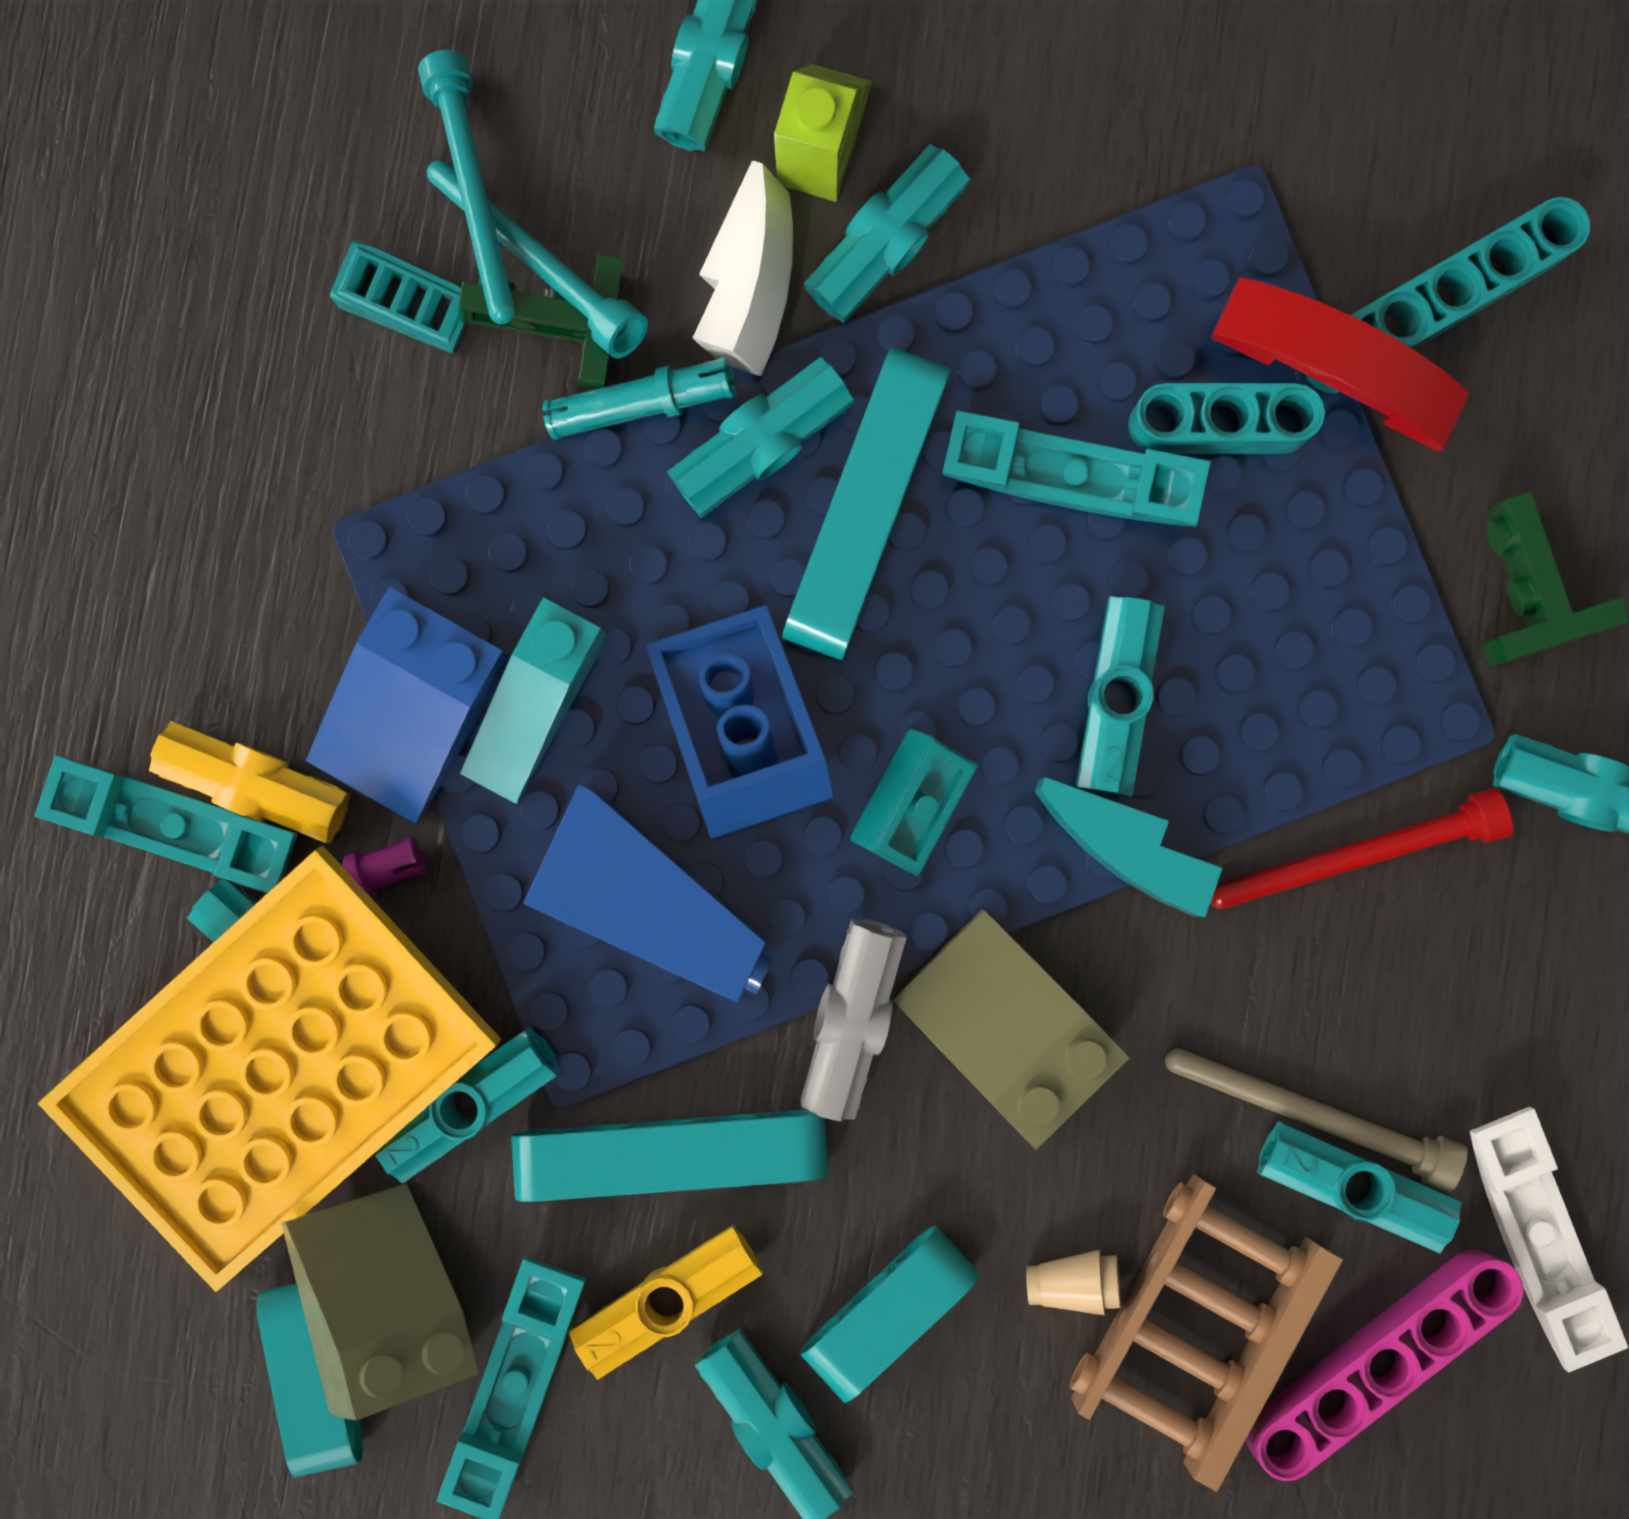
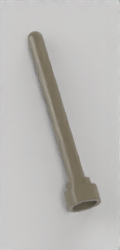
[1165,1048,1468,1194]

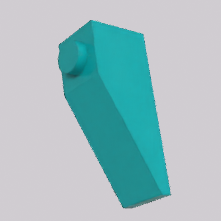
[460,597,608,804]

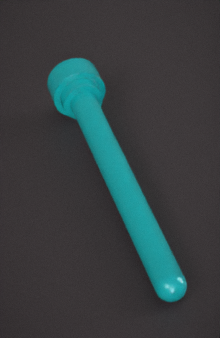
[418,50,515,324]
[427,160,648,358]

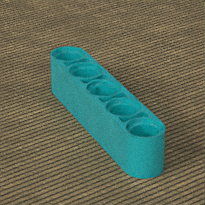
[1305,197,1590,393]
[782,346,951,661]
[511,1110,830,1202]

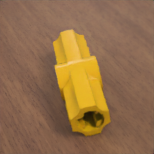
[149,721,351,843]
[568,1224,763,1380]

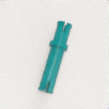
[542,356,736,440]

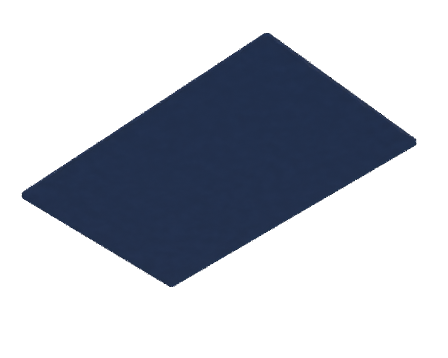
[333,165,1495,1109]

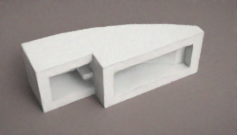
[693,161,793,376]

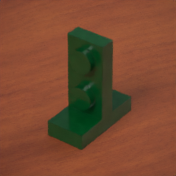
[458,254,623,393]
[1480,491,1629,667]

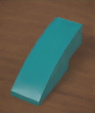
[1034,777,1222,918]

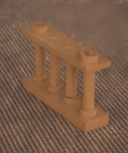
[1069,1173,1343,1492]

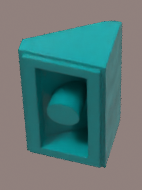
[850,729,978,877]

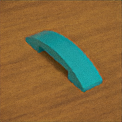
[943,410,1211,527]
[34,755,298,893]
[436,1256,586,1519]

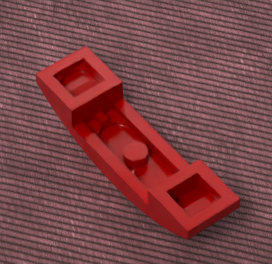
[1211,277,1469,452]

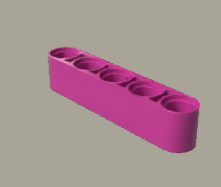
[1246,1249,1524,1481]

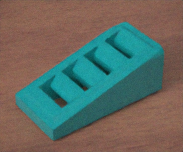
[330,240,467,354]

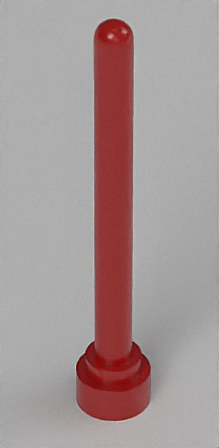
[1210,788,1513,909]

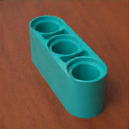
[1128,383,1325,454]
[799,1225,980,1403]
[257,1283,364,1478]

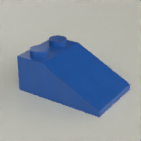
[305,586,511,824]
[645,605,833,839]

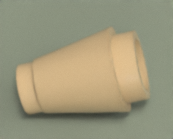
[1026,1249,1121,1316]

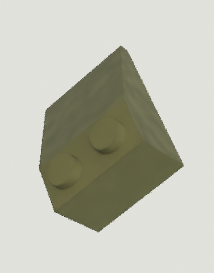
[891,909,1130,1150]
[281,1183,479,1421]

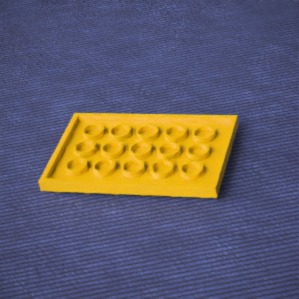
[38,845,501,1292]

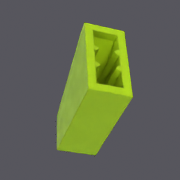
[774,64,872,202]

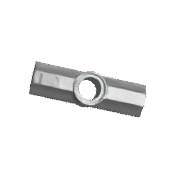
[801,919,907,1121]

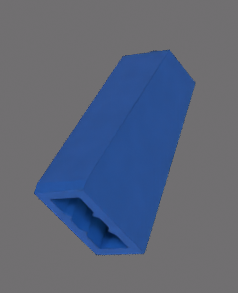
[523,784,772,1003]

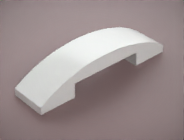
[1470,1106,1628,1372]

